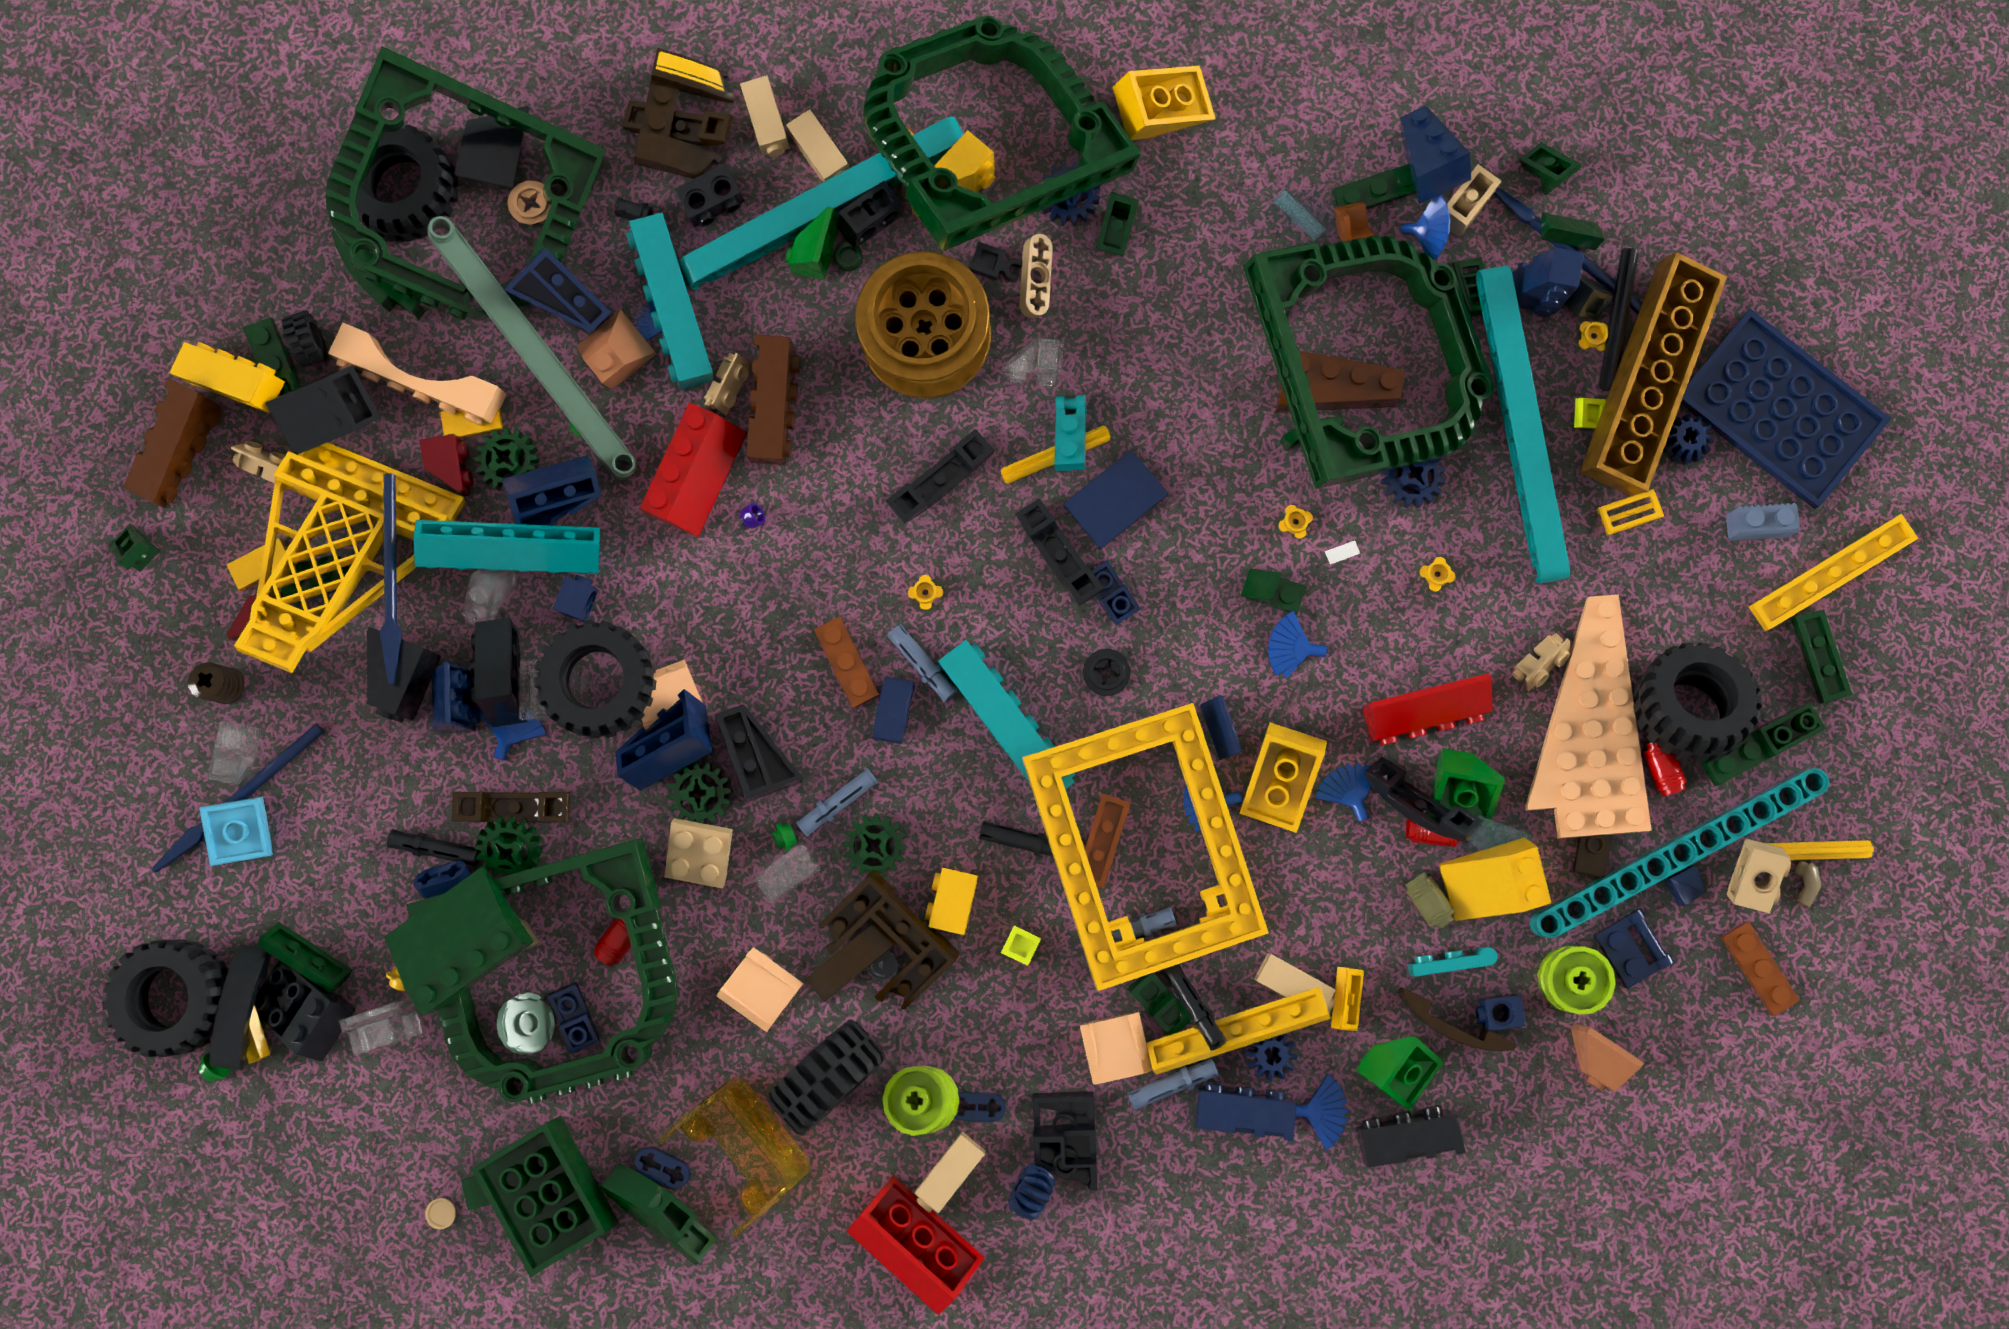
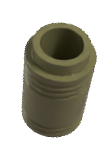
[1405,872,1455,929]

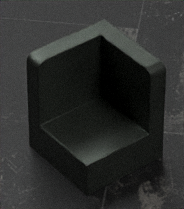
[1564,276,1613,321]

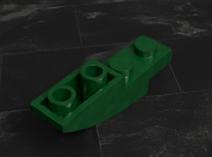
[332,230,426,319]
[243,318,301,437]
[1701,702,1826,786]
[599,1163,717,1265]

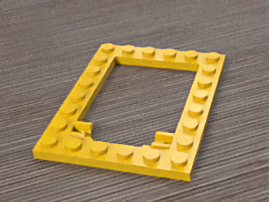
[1022,703,1268,991]

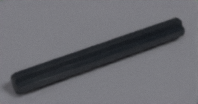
[1599,248,1639,391]

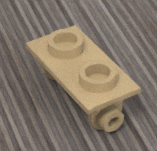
[704,353,751,416]
[231,441,285,483]
[1512,633,1571,692]

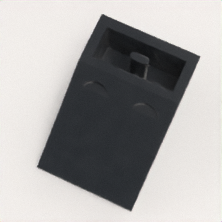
[265,365,381,455]
[254,960,356,1061]

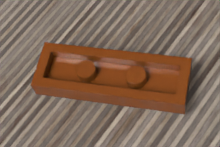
[814,616,880,709]
[1085,793,1131,889]
[1720,921,1800,1016]

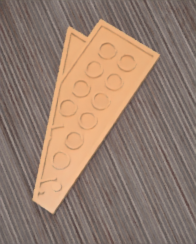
[1525,594,1652,839]

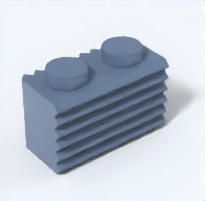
[1726,503,1800,541]

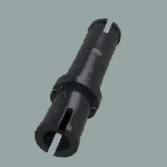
[979,821,1053,857]
[387,829,480,867]
[1163,964,1227,1050]

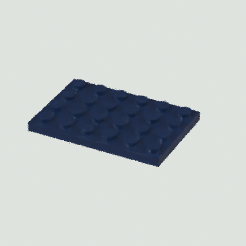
[1680,309,1891,509]

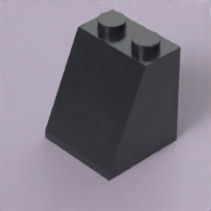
[367,627,441,723]

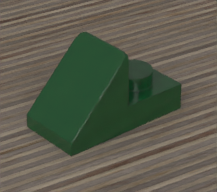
[1519,142,1581,195]
[1096,192,1139,256]
[110,523,160,572]
[1241,569,1307,615]

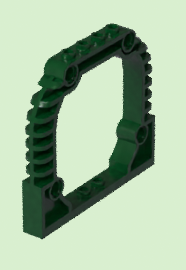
[863,16,1141,251]
[325,46,606,321]
[1243,236,1493,489]
[406,838,678,1104]

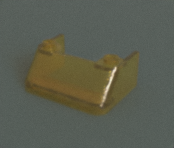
[658,1078,810,1237]

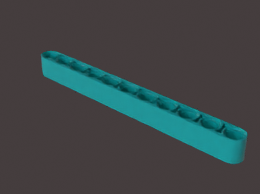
[678,116,964,290]
[1476,265,1570,584]
[1530,768,1829,938]

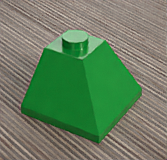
[786,207,839,281]
[1432,748,1505,826]
[1356,1036,1444,1111]

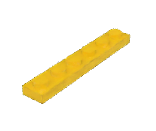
[1748,514,1919,631]
[1146,986,1331,1075]

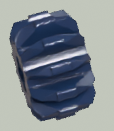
[1662,414,1714,465]
[1245,1033,1298,1082]
[1008,1164,1055,1221]

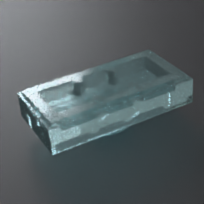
[1465,814,1533,850]

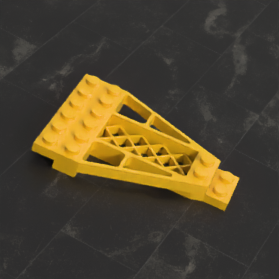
[234,442,466,673]

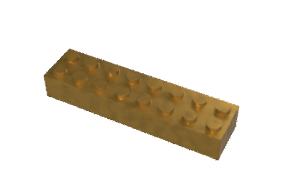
[1579,252,1727,496]

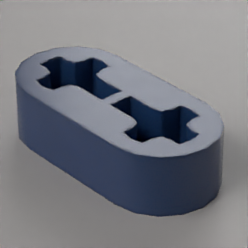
[413,861,472,899]
[954,1091,1006,1122]
[634,1146,691,1189]

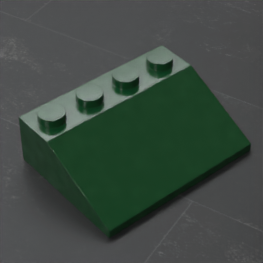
[384,866,534,1016]
[471,1116,619,1277]

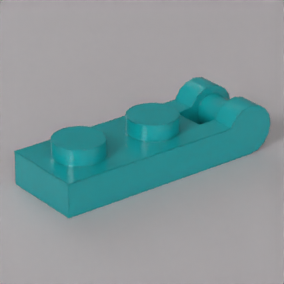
[1054,395,1087,471]
[1407,947,1498,977]

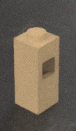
[740,75,790,157]
[786,109,849,182]
[1254,953,1336,1012]
[914,1132,986,1213]

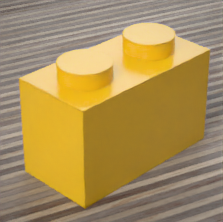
[925,868,978,935]

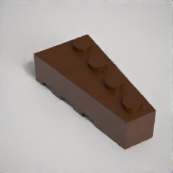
[747,334,801,465]
[1275,351,1405,413]
[123,378,222,508]

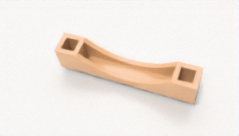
[328,323,507,425]

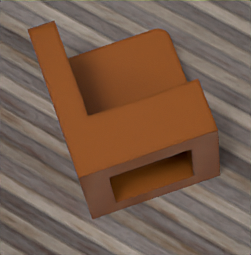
[1335,201,1374,241]

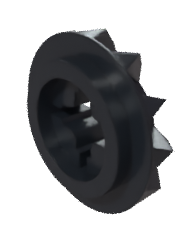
[1083,649,1131,696]

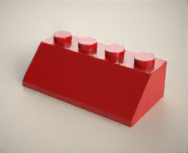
[640,402,747,537]
[1362,673,1493,746]
[846,1175,985,1315]

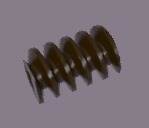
[188,662,245,705]

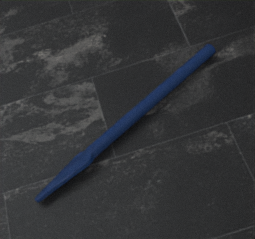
[1494,187,1643,314]
[380,474,402,685]
[152,723,324,873]

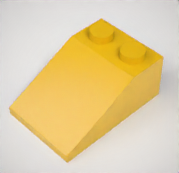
[1112,66,1215,140]
[911,130,995,217]
[1239,722,1327,833]
[1439,837,1552,921]

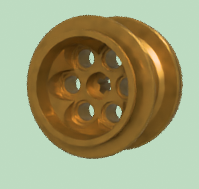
[855,251,991,399]

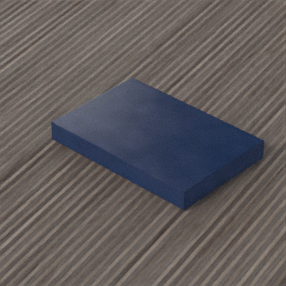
[1063,450,1169,550]

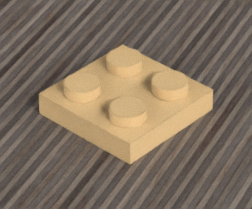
[664,818,733,889]

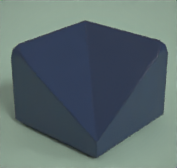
[1664,865,1706,906]

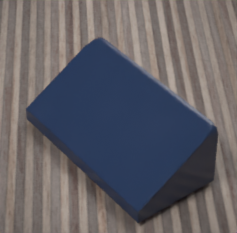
[1200,695,1242,760]

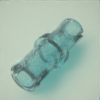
[1273,189,1327,242]

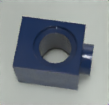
[553,575,599,621]
[1475,994,1526,1031]

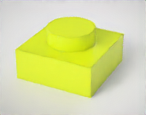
[1574,398,1606,429]
[1001,925,1041,966]

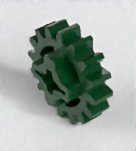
[474,427,540,491]
[667,762,733,824]
[842,813,908,877]
[475,816,543,877]

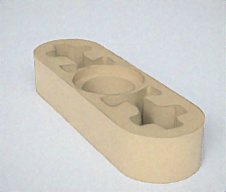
[1019,234,1053,319]

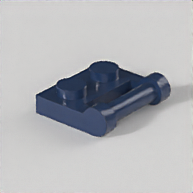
[1593,908,1674,989]

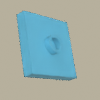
[199,796,273,866]

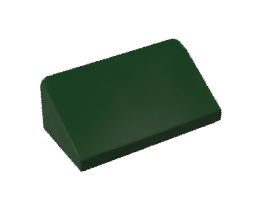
[1541,212,1604,250]

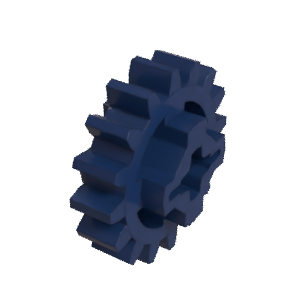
[1042,162,1100,226]
[1380,458,1446,508]

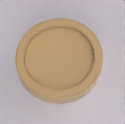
[425,1198,456,1229]

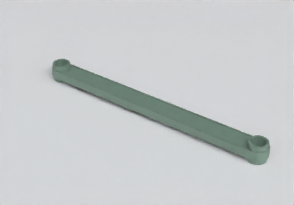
[428,216,636,480]

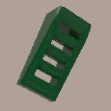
[1452,257,1485,317]

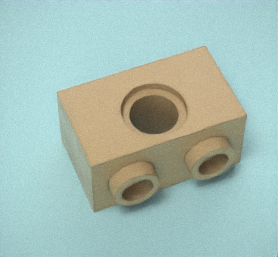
[1447,164,1501,238]
[1727,839,1791,914]

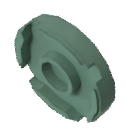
[497,992,555,1055]

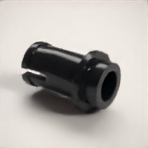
[614,198,653,220]

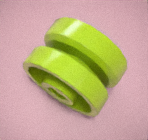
[1537,946,1616,1015]
[883,1066,959,1136]

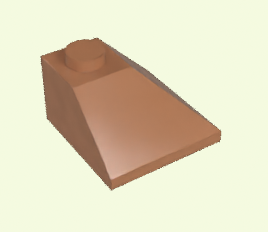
[577,309,657,390]
[1571,1024,1644,1092]

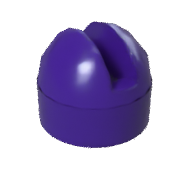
[739,503,765,528]

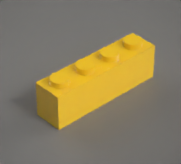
[169,342,285,413]

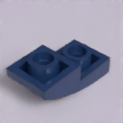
[1091,560,1140,625]
[872,677,915,744]
[547,981,600,1053]

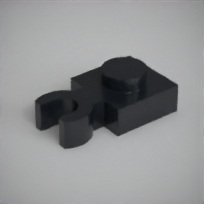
[969,241,1022,282]

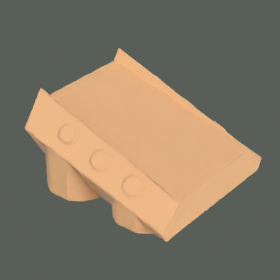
[641,660,703,729]
[717,947,803,1032]
[1080,1012,1152,1085]

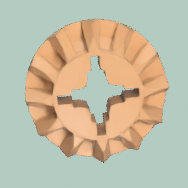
[508,181,551,227]

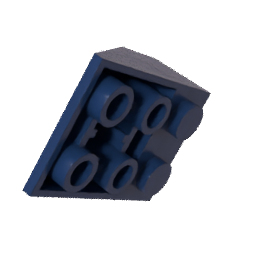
[432,662,481,733]

